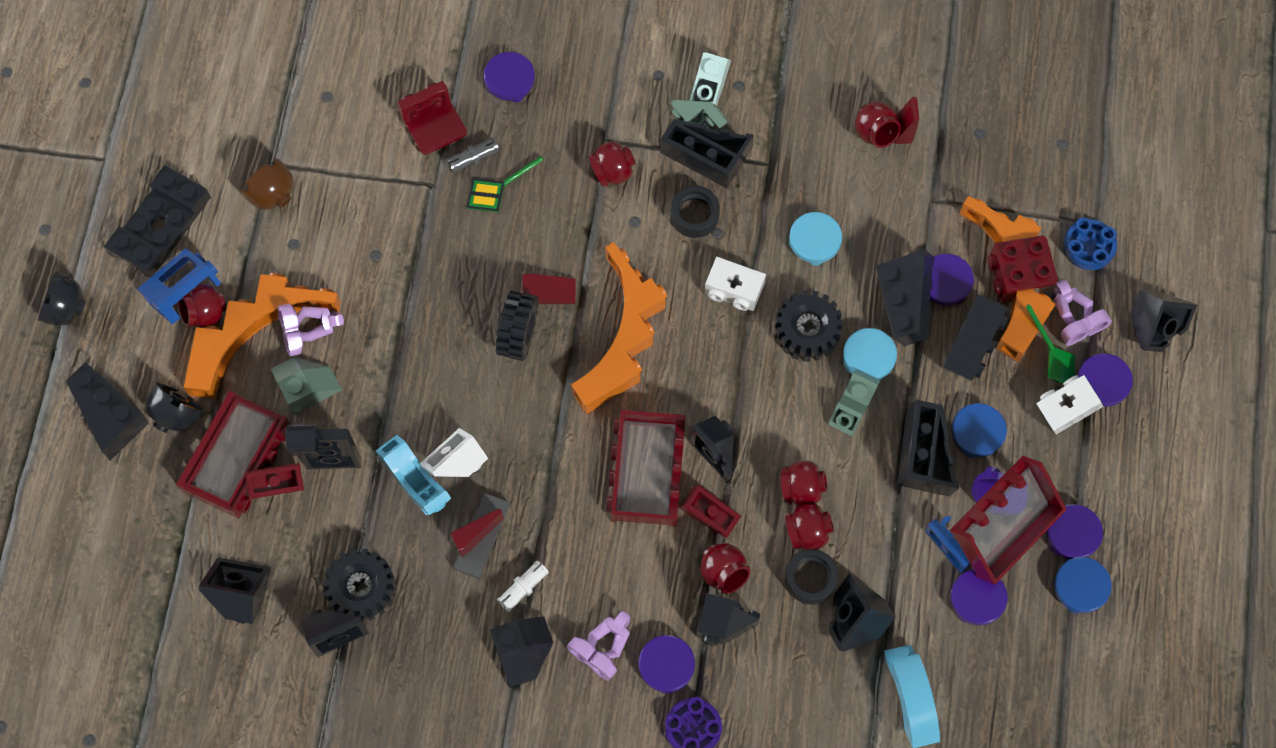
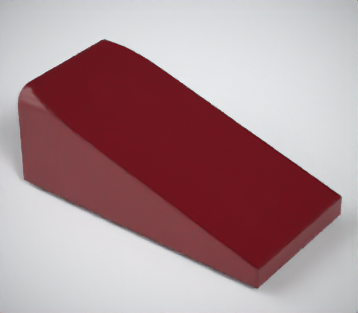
[893,97,920,144]
[522,274,576,304]
[245,463,304,499]
[679,484,741,539]
[451,508,504,557]

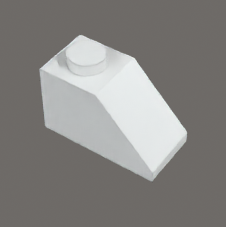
[419,428,488,477]

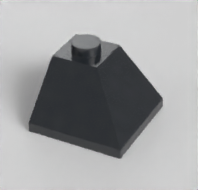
[199,557,271,624]
[301,610,369,657]

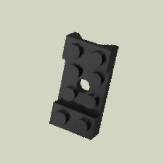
[103,165,211,278]

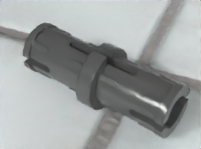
[446,137,500,174]

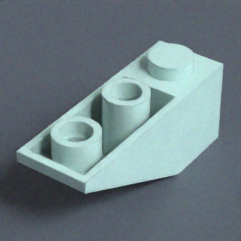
[684,52,731,128]

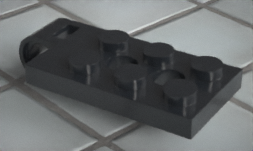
[286,424,362,469]

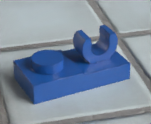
[925,516,971,574]

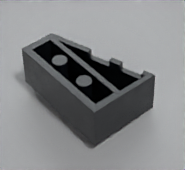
[660,119,754,188]
[876,249,935,347]
[943,294,1009,382]
[66,362,149,461]
[897,399,959,497]

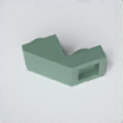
[671,100,730,129]
[828,369,880,436]

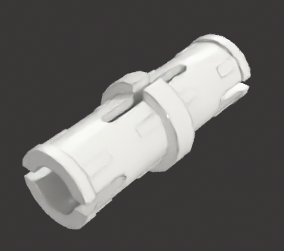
[497,561,549,612]

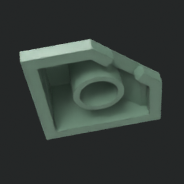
[271,357,342,415]

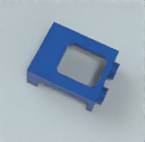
[137,248,221,325]

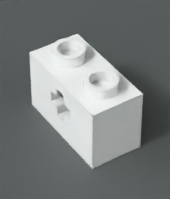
[705,257,766,311]
[1037,375,1103,435]

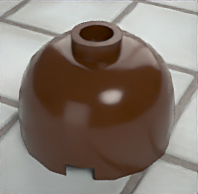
[241,159,294,210]

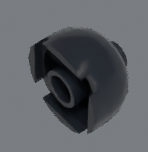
[38,272,86,326]
[146,382,203,433]

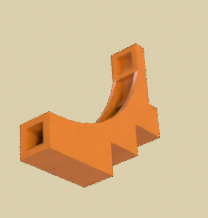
[960,196,1055,363]
[571,242,667,414]
[183,273,341,399]

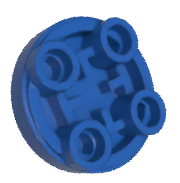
[1063,218,1117,270]
[951,403,1007,458]
[1053,557,1112,614]

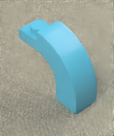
[375,435,451,515]
[884,645,940,748]

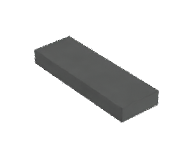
[454,493,510,579]

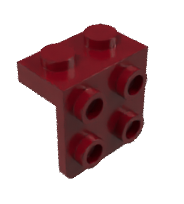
[397,81,467,155]
[987,235,1058,303]

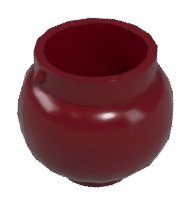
[855,101,901,148]
[589,141,636,187]
[177,283,226,328]
[781,460,828,506]
[785,503,834,550]
[700,543,751,594]

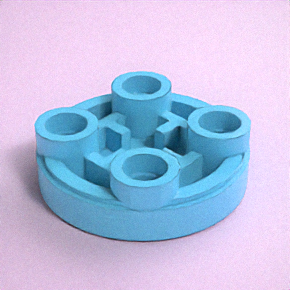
[789,212,842,266]
[843,328,897,381]

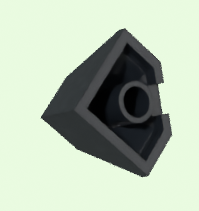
[1131,289,1197,352]
[691,415,734,483]
[829,573,896,652]
[697,593,760,646]
[489,616,554,689]

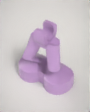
[1054,279,1112,346]
[278,303,344,356]
[567,611,630,681]

